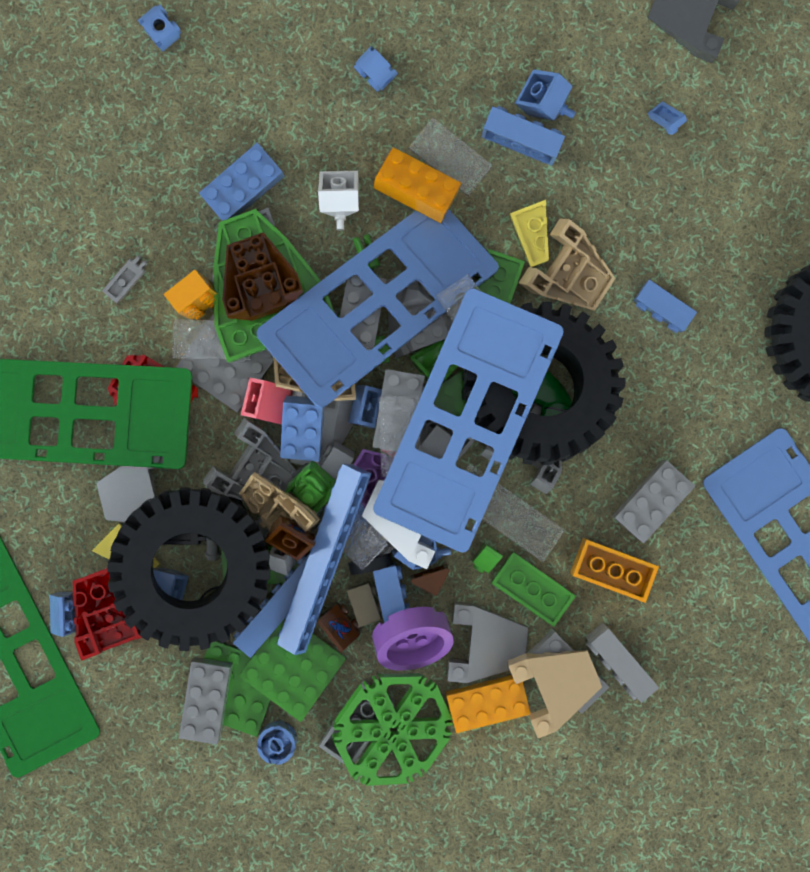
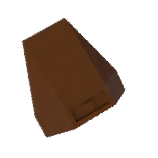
[222,232,303,321]

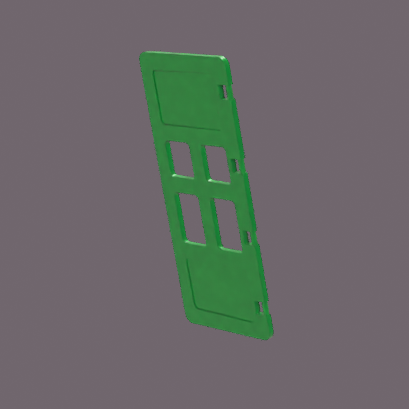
[0,359,193,469]
[0,536,100,778]

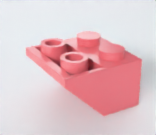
[241,378,293,425]

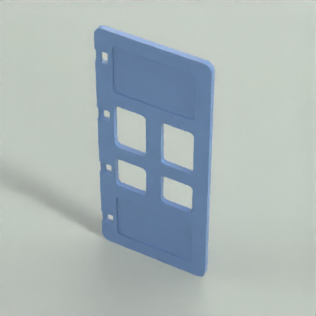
[257,210,499,408]
[373,289,563,552]
[703,428,810,643]

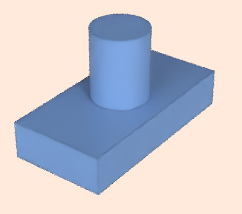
[648,101,687,135]

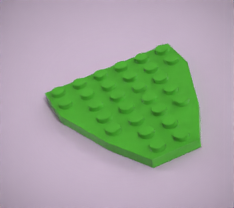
[214,209,335,363]

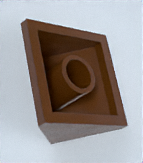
[411,564,449,596]

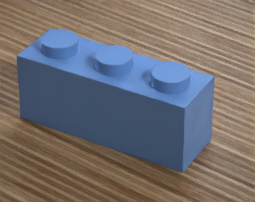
[633,280,697,333]

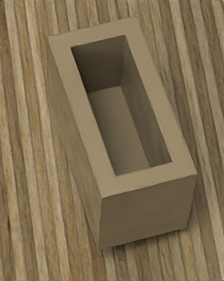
[347,581,382,627]

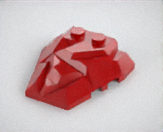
[73,568,142,661]

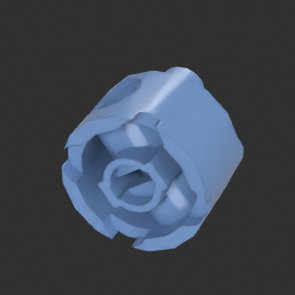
[137,5,181,52]
[354,46,398,92]
[257,720,297,765]

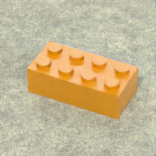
[373,147,461,223]
[163,270,217,320]
[570,538,659,603]
[446,675,531,733]

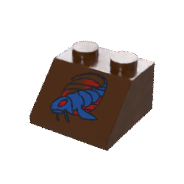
[265,515,316,561]
[317,602,361,652]

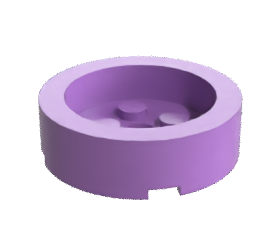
[372,607,454,671]

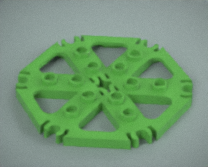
[332,673,453,786]

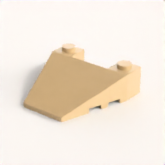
[519,219,616,311]
[508,650,602,738]

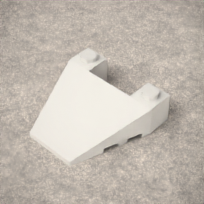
[362,480,435,569]

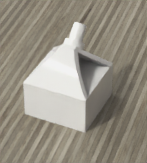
[318,171,359,231]

